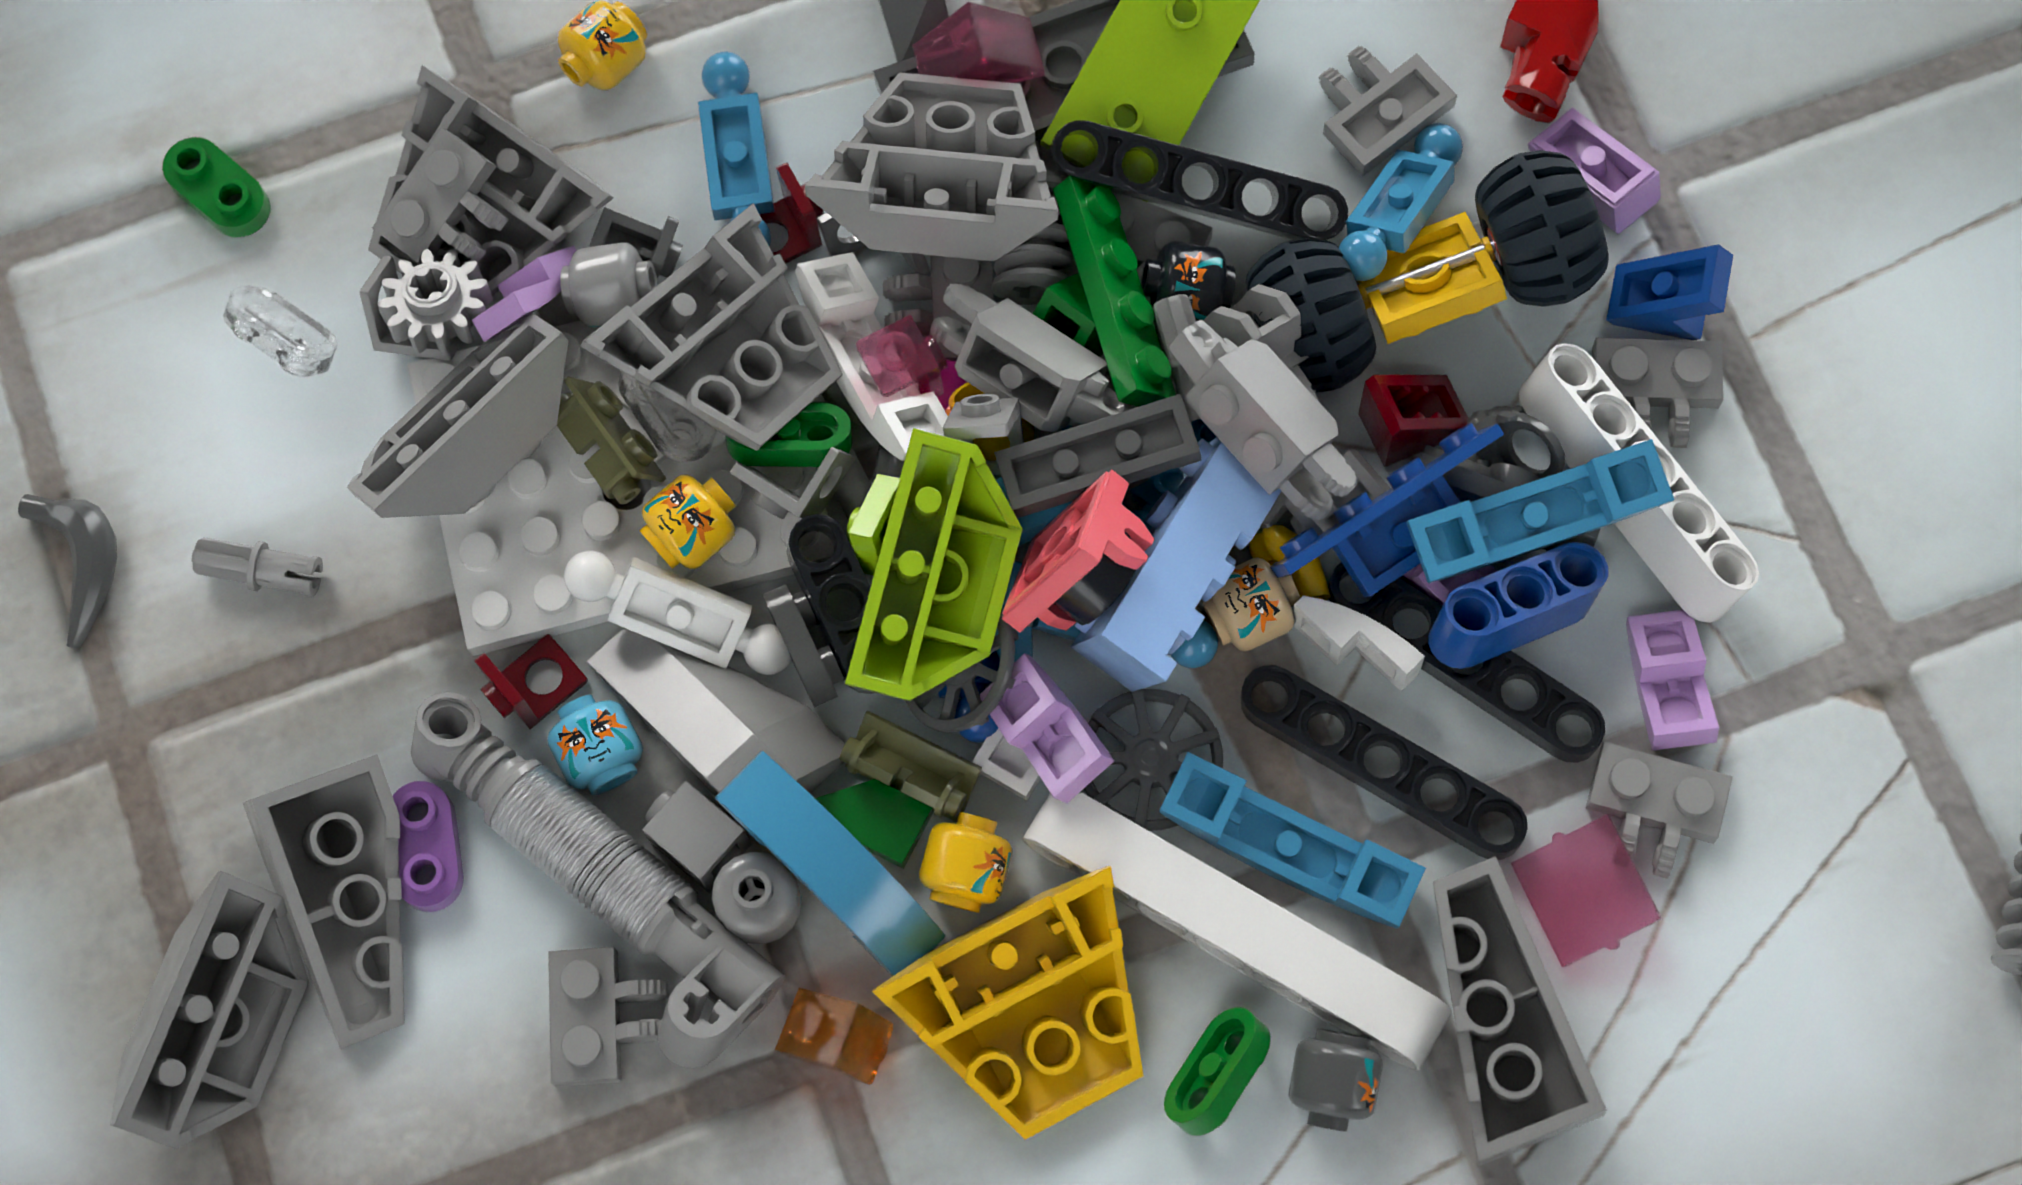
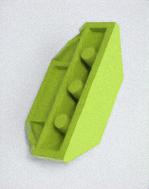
[845,428,1023,701]

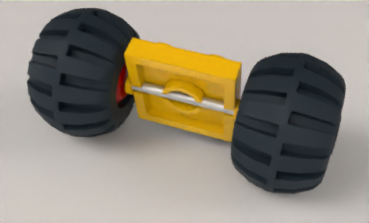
[1245,150,1609,393]

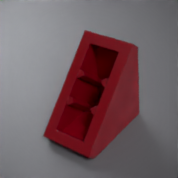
[1358,375,1469,467]

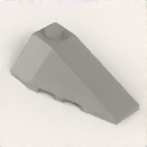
[587,628,845,797]
[243,754,405,1049]

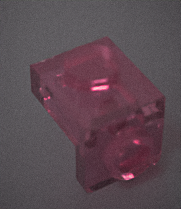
[856,314,948,397]

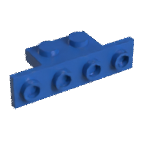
[1270,423,1504,598]

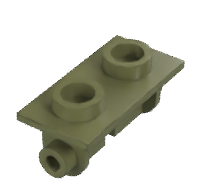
[557,376,667,504]
[839,711,982,823]

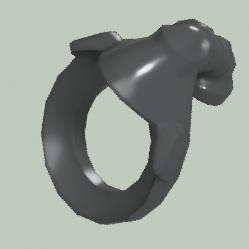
[1467,405,1565,479]

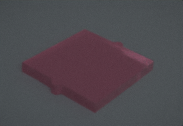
[1511,814,1662,967]

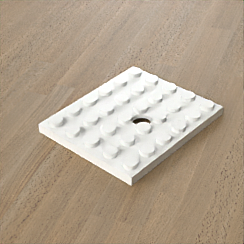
[407,321,834,656]

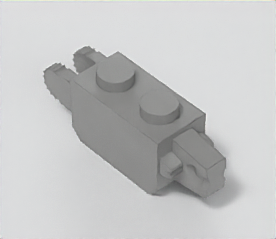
[929,283,1135,433]
[1168,320,1358,521]

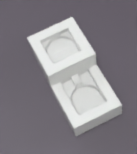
[1293,596,1425,692]

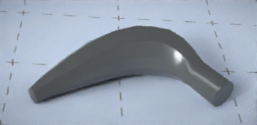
[18,494,117,649]

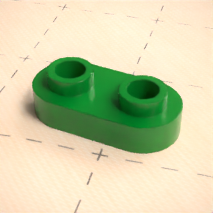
[162,137,270,237]
[725,403,852,467]
[1164,1007,1271,1136]

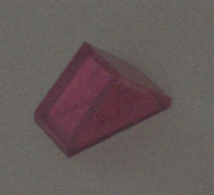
[913,2,1045,83]

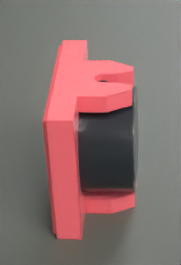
[1002,470,1154,633]

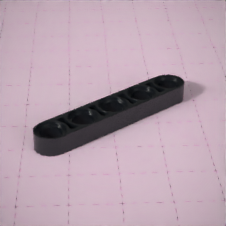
[1328,562,1605,763]
[1240,665,1528,860]

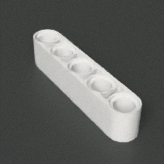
[1519,343,1759,623]

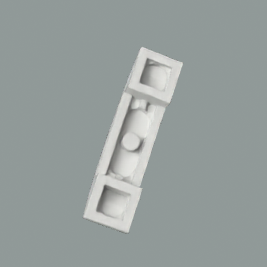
[795,252,948,461]

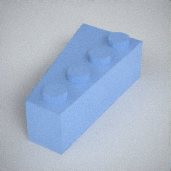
[1070,437,1281,692]

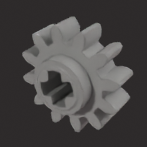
[378,249,493,355]

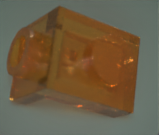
[775,987,894,1085]

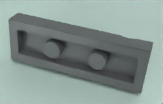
[994,394,1202,518]

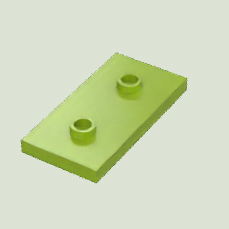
[1040,0,1260,202]

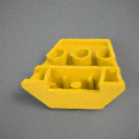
[872,865,1144,1140]

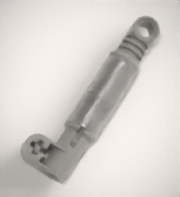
[411,692,786,1068]

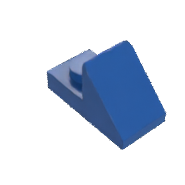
[1606,244,1733,340]

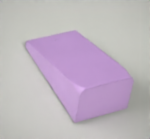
[1528,107,1661,234]

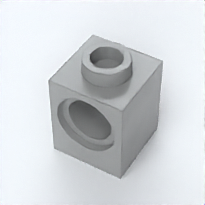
[642,781,752,893]

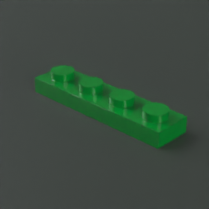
[1053,175,1176,407]

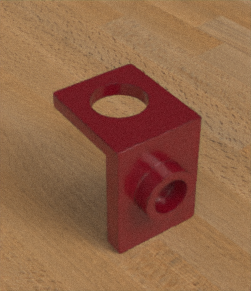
[759,162,824,264]
[474,634,588,729]

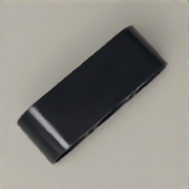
[786,514,876,694]

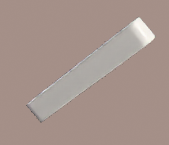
[1022,792,1452,1071]

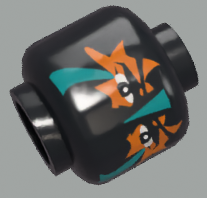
[1141,241,1236,322]

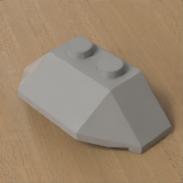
[347,313,568,518]
[110,871,309,1149]

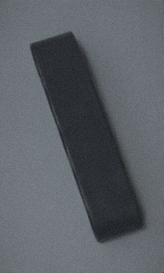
[1049,120,1349,240]

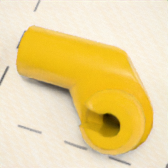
[1249,525,1331,600]

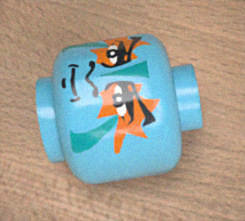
[547,695,643,796]

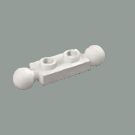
[564,551,792,675]

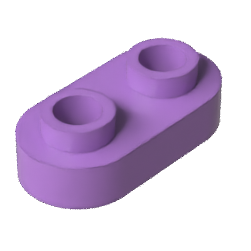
[393,781,464,912]

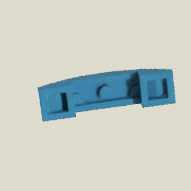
[1406,439,1675,584]
[715,751,946,977]
[1159,752,1426,929]

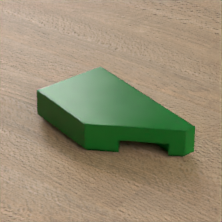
[815,779,934,869]

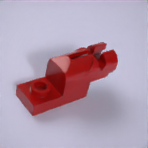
[1500,0,1599,123]

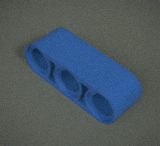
[1428,542,1609,669]

